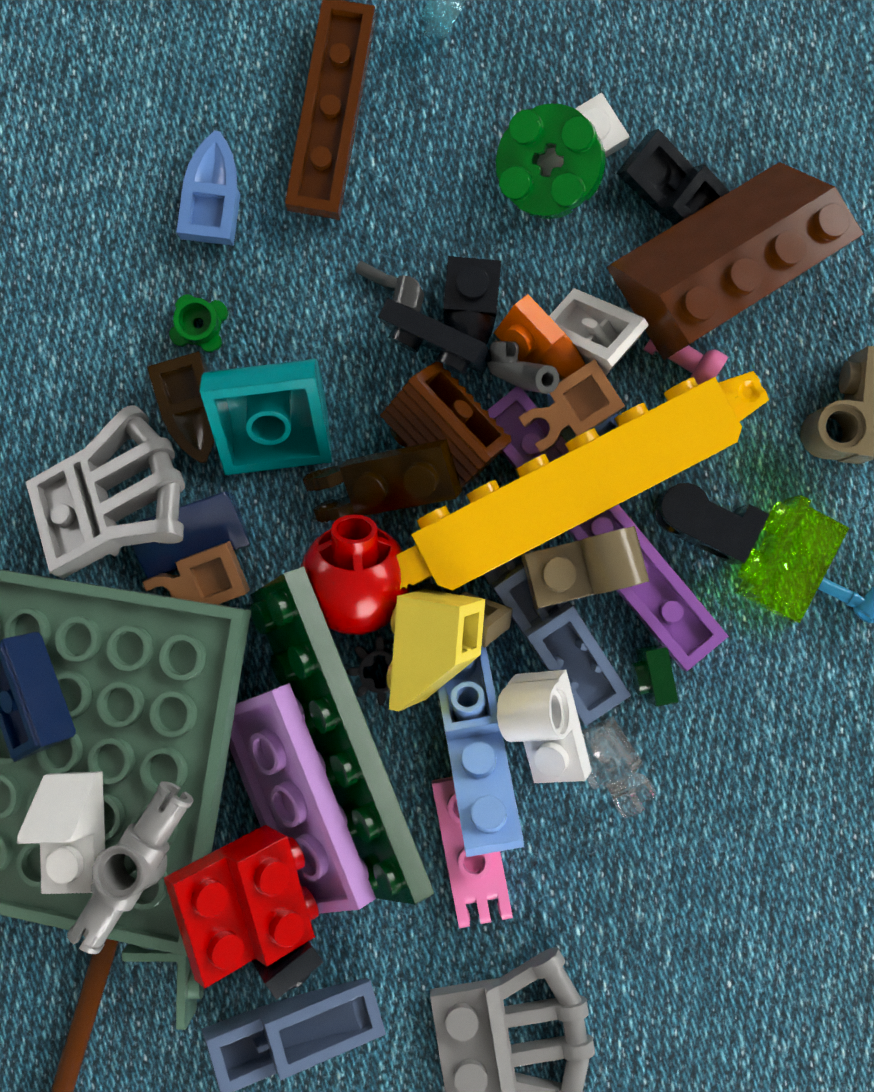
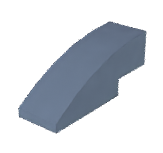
[201,978,386,1092]

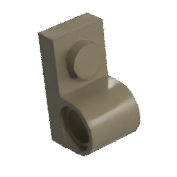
[800,346,874,464]
[521,526,649,609]

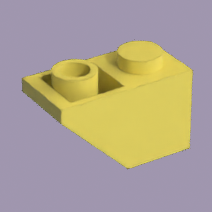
[387,589,485,712]

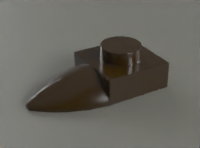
[147,351,214,463]

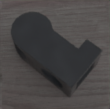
[653,483,770,565]

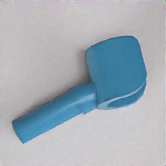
[815,576,874,623]

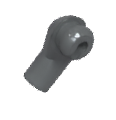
[486,341,559,394]

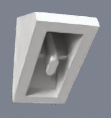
[550,288,649,376]

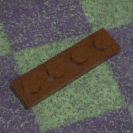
[285,0,376,220]

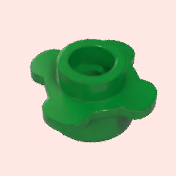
[169,294,228,353]

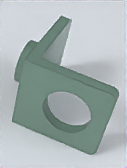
[122,944,205,1030]

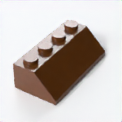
[606,162,864,360]

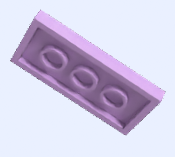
[229,683,376,914]

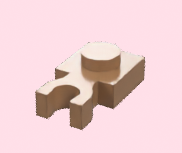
[518,359,625,453]
[142,541,250,605]

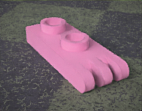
[432,776,513,929]

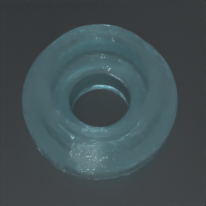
[419,0,466,41]

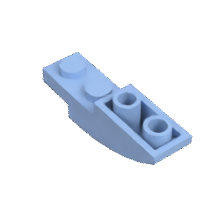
[438,647,524,857]

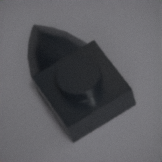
[443,256,501,345]

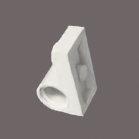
[497,669,592,783]

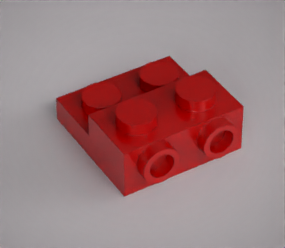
[164,825,319,989]

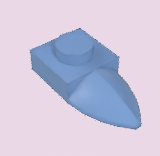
[176,130,240,246]

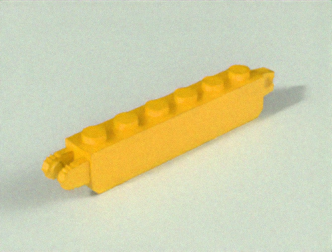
[396,371,769,591]

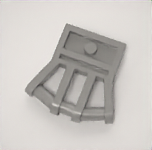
[26,405,185,579]
[430,947,595,1092]

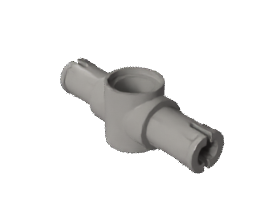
[67,781,194,954]

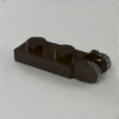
[302,439,462,523]

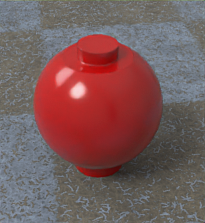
[301,514,411,635]

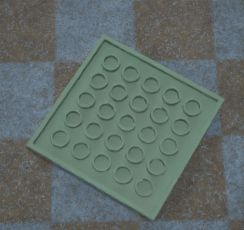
[0,569,251,957]

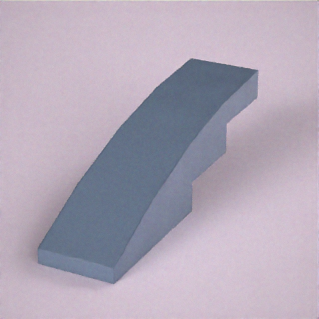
[483,550,631,726]

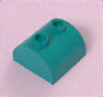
[200,359,332,475]

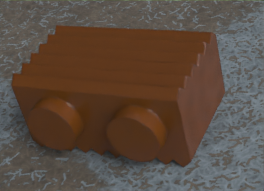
[380,361,512,489]

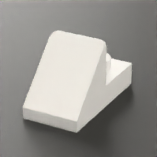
[17,771,105,894]

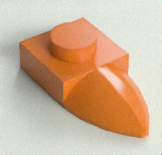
[494,294,585,380]

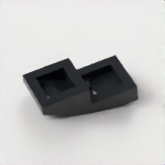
[617,129,730,225]

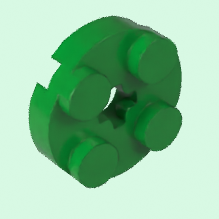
[496,103,605,219]

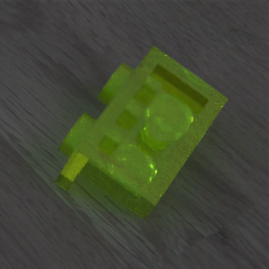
[736,495,849,623]

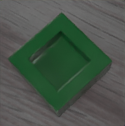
[631,645,679,707]

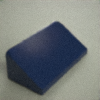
[131,491,251,578]
[0,632,76,762]

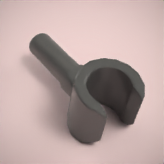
[355,261,424,312]

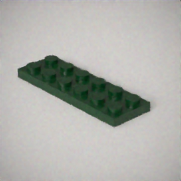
[250,566,435,905]

